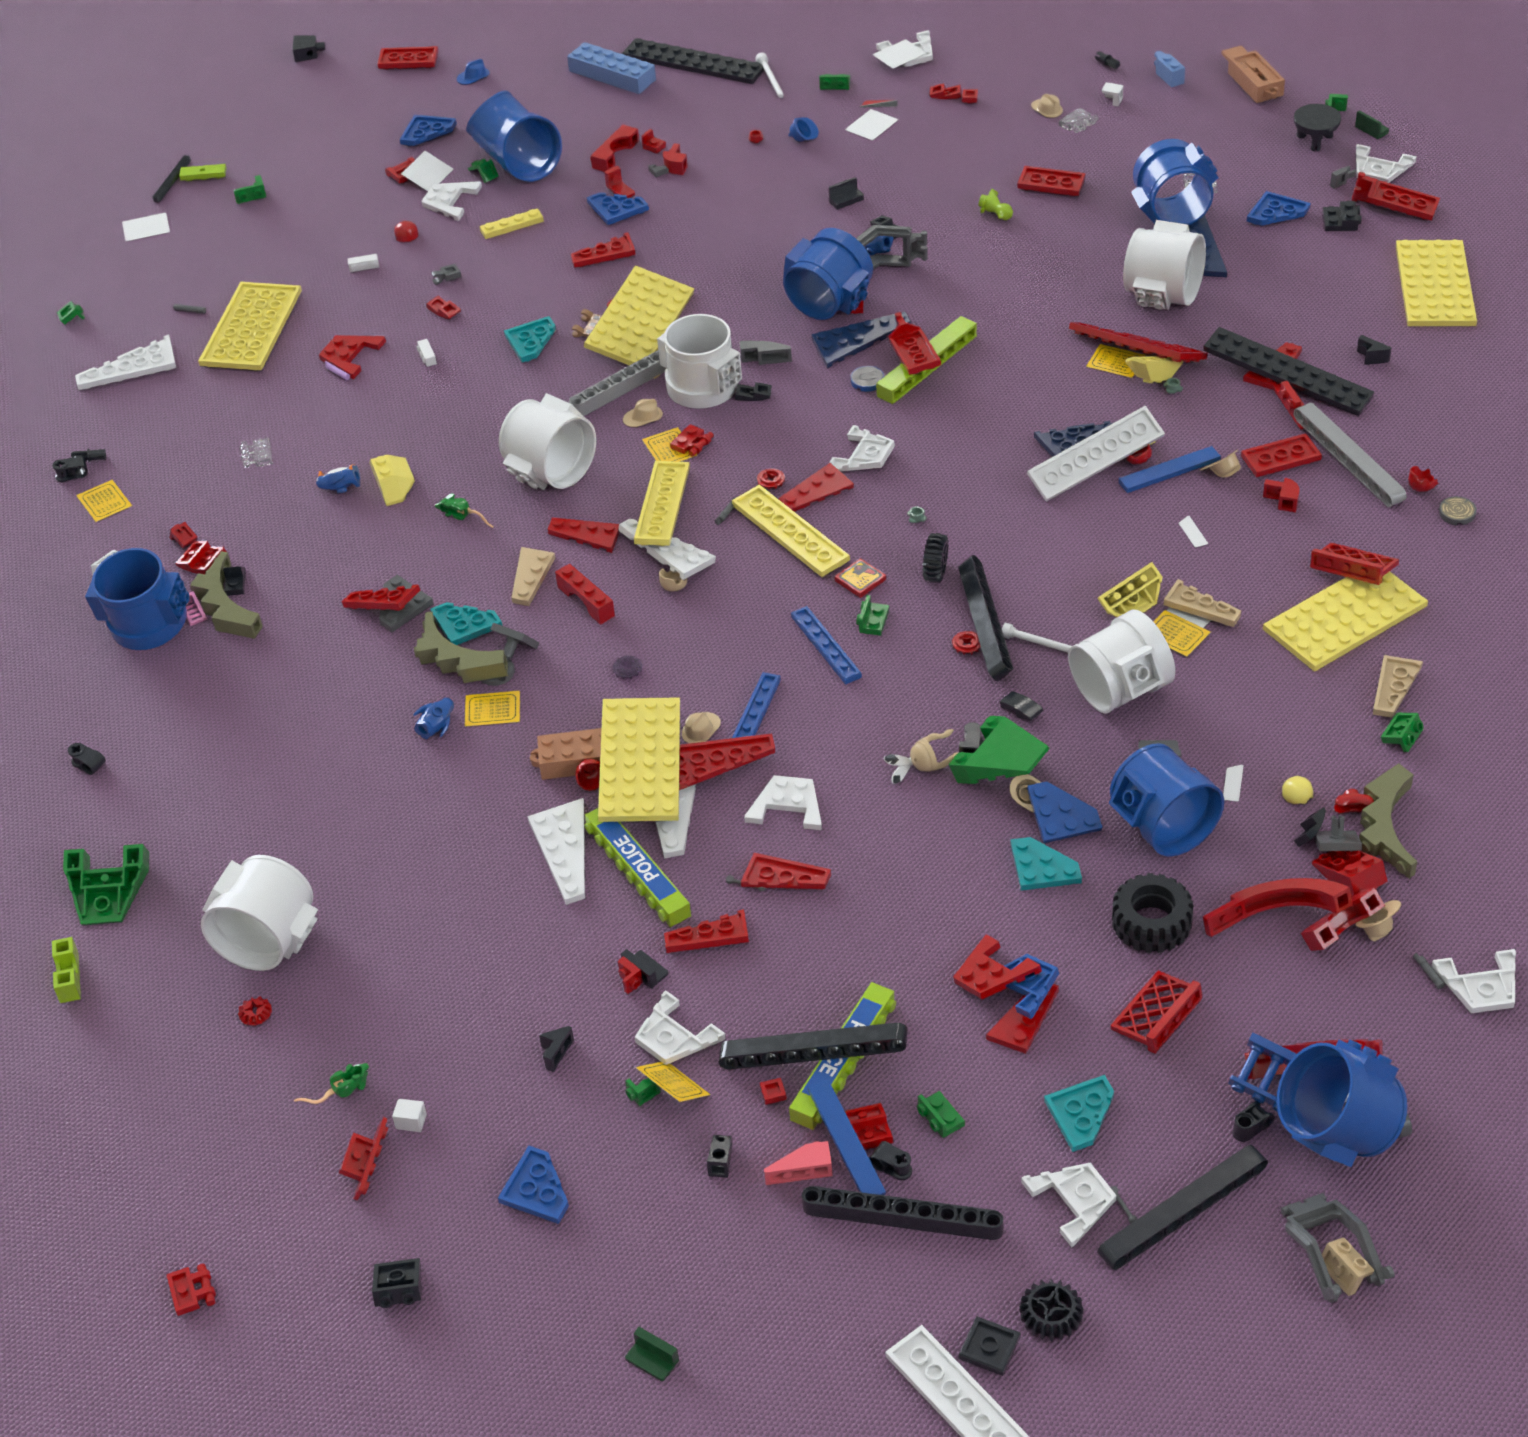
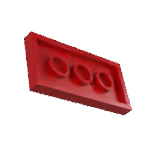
[377,46,439,69]
[1017,166,1086,196]
[1241,433,1322,478]

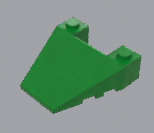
[949,715,1049,784]
[63,844,149,925]

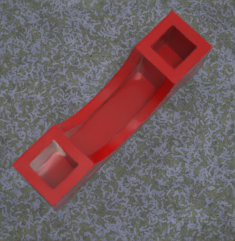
[590,124,639,172]
[555,563,615,625]
[1301,888,1385,951]

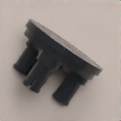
[1294,104,1341,151]

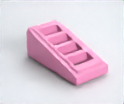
[186,591,208,626]

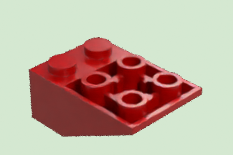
[1312,851,1388,897]

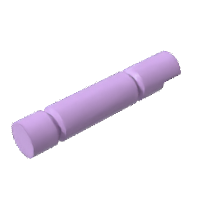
[325,361,350,380]

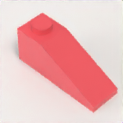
[764,1141,833,1185]

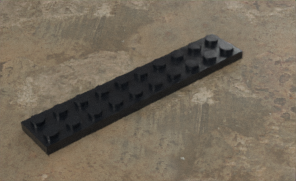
[622,38,764,84]
[1203,327,1374,416]

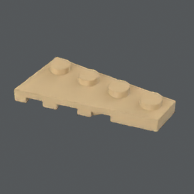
[512,547,555,606]
[1163,579,1241,627]
[1373,655,1423,718]

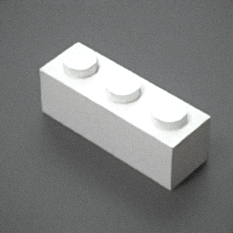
[347,254,379,272]
[416,339,437,367]

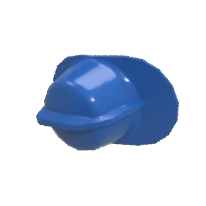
[457,59,490,85]
[788,117,819,142]

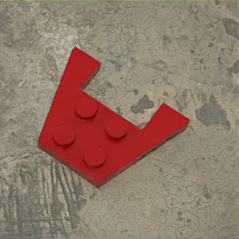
[319,335,386,379]
[953,934,1042,999]

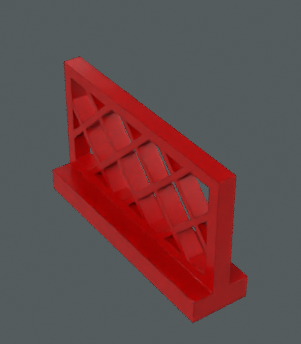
[1310,543,1399,585]
[1110,970,1203,1054]

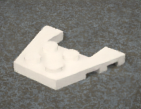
[876,30,933,67]
[1356,144,1417,183]
[421,182,482,221]
[829,425,895,471]
[744,775,822,830]
[1432,949,1516,1013]
[635,990,725,1065]
[1021,1163,1116,1247]

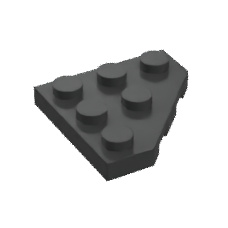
[379,574,434,633]

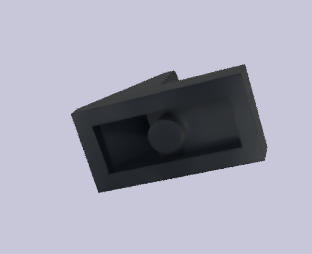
[1357,335,1392,365]
[223,566,246,596]
[539,1026,574,1072]

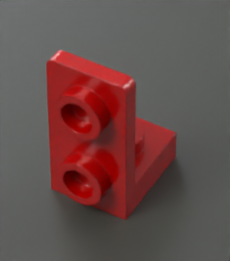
[604,166,635,198]

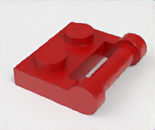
[385,157,415,184]

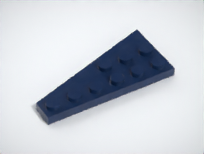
[1188,215,1227,278]
[811,312,911,369]
[1034,421,1113,457]

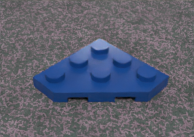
[400,114,457,146]
[1246,191,1311,226]
[586,192,649,225]
[1027,781,1103,843]
[498,1146,569,1224]

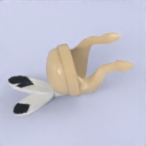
[884,729,959,784]

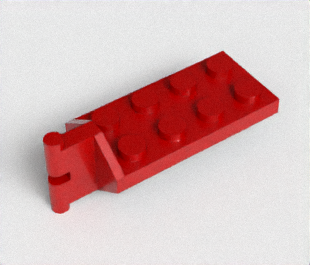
[1351,172,1440,221]
[888,312,941,375]

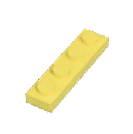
[480,208,544,239]

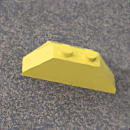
[1125,356,1183,383]
[369,455,415,506]
[1097,562,1163,617]

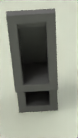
[740,340,792,365]

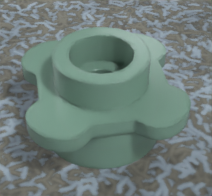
[1163,378,1183,393]
[907,506,927,523]

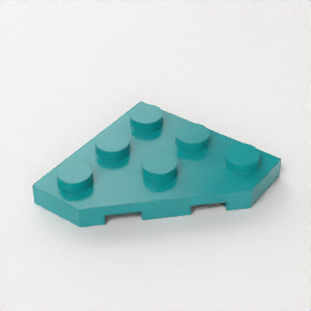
[504,316,556,362]
[430,602,503,645]
[1010,837,1082,891]
[1044,1075,1114,1152]

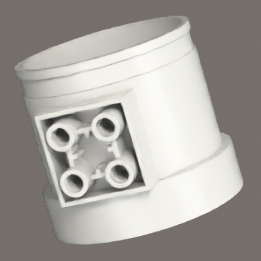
[1123,220,1206,310]
[657,314,742,408]
[499,393,596,490]
[1068,610,1175,714]
[201,855,318,971]

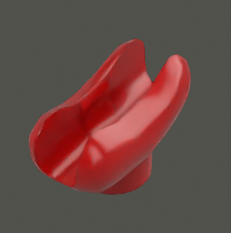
[1334,789,1374,814]

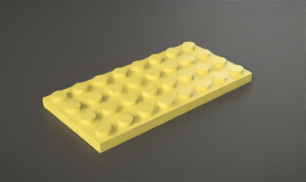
[1396,239,1477,326]
[584,265,694,365]
[198,282,302,370]
[1263,571,1428,672]
[598,698,680,822]

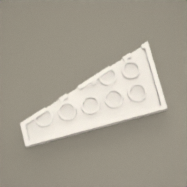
[75,334,176,390]
[619,519,716,580]
[655,784,696,859]
[528,798,585,905]

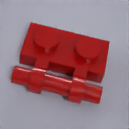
[670,424,714,457]
[166,1264,216,1316]

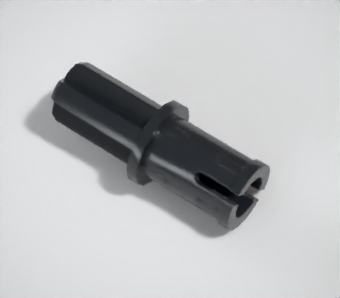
[1095,51,1120,69]
[71,449,106,462]

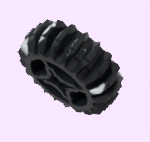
[922,533,949,583]
[1019,1279,1084,1342]

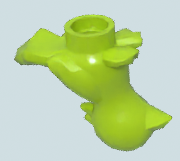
[978,189,1013,220]

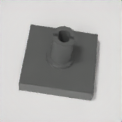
[490,623,539,659]
[1314,815,1362,851]

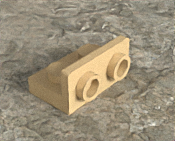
[1322,1238,1374,1296]

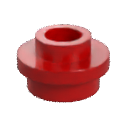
[748,130,763,143]

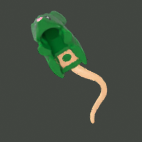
[435,493,493,528]
[294,1063,369,1104]

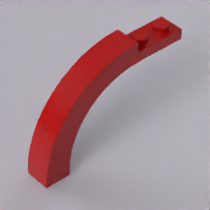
[1203,878,1353,937]

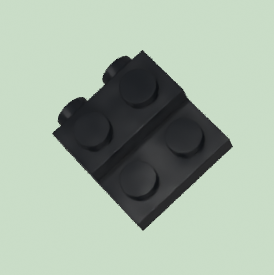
[1322,201,1362,231]
[372,1258,422,1308]

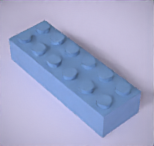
[567,42,656,94]

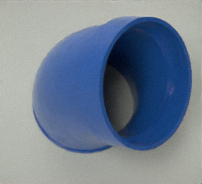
[466,90,562,182]

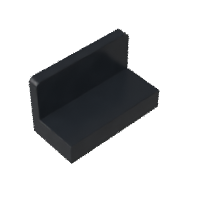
[829,177,864,210]
[621,949,669,989]

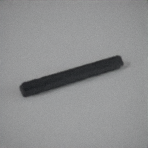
[152,155,191,203]

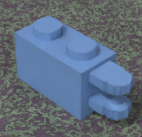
[1154,51,1185,88]

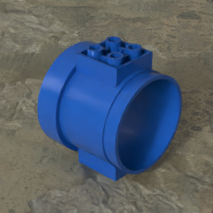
[1131,139,1219,225]
[783,228,873,320]
[85,548,190,650]
[1109,743,1224,856]
[1277,1039,1407,1167]

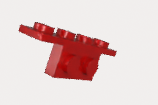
[1273,381,1305,430]
[339,1117,389,1200]

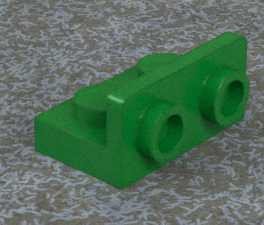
[819,74,850,90]
[856,595,889,636]
[1380,712,1424,752]
[916,1091,965,1138]

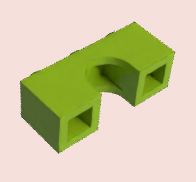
[52,937,81,1003]

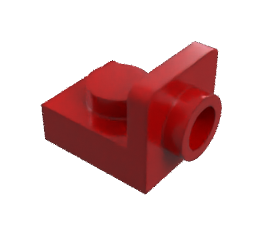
[641,129,666,154]
[169,522,198,549]
[617,956,643,994]

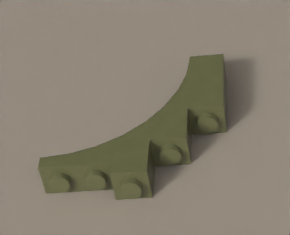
[190,551,263,639]
[414,611,508,683]
[1359,763,1417,879]

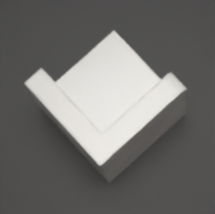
[1102,82,1123,106]
[392,1099,427,1132]

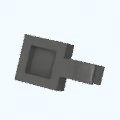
[1330,166,1356,189]
[432,264,461,285]

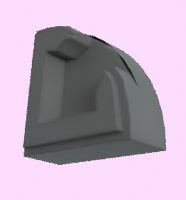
[648,164,669,177]

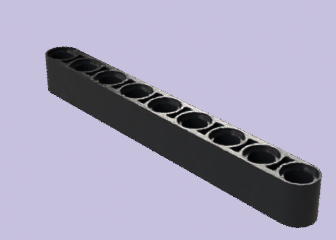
[958,555,1013,681]
[718,1023,908,1070]
[1097,1145,1268,1270]
[802,1186,1003,1240]

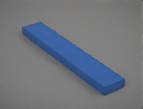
[1119,446,1221,493]
[791,606,862,685]
[732,672,781,738]
[807,1078,886,1195]

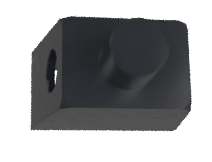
[292,35,326,63]

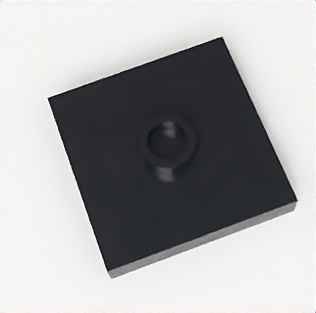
[958,1316,1021,1376]

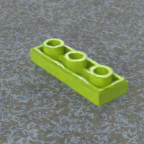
[179,164,227,181]

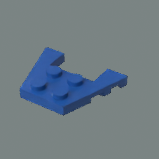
[1005,954,1059,1019]

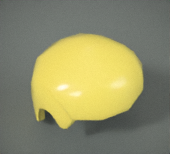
[1282,776,1313,804]

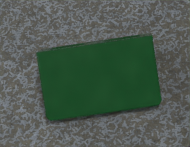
[1355,110,1389,140]
[625,1327,679,1382]

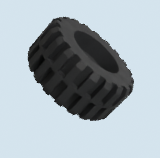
[1112,873,1194,953]

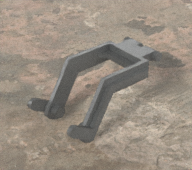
[856,225,928,270]
[1281,1193,1395,1303]

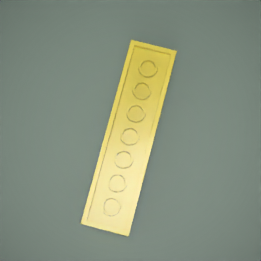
[634,461,690,546]
[732,485,850,577]

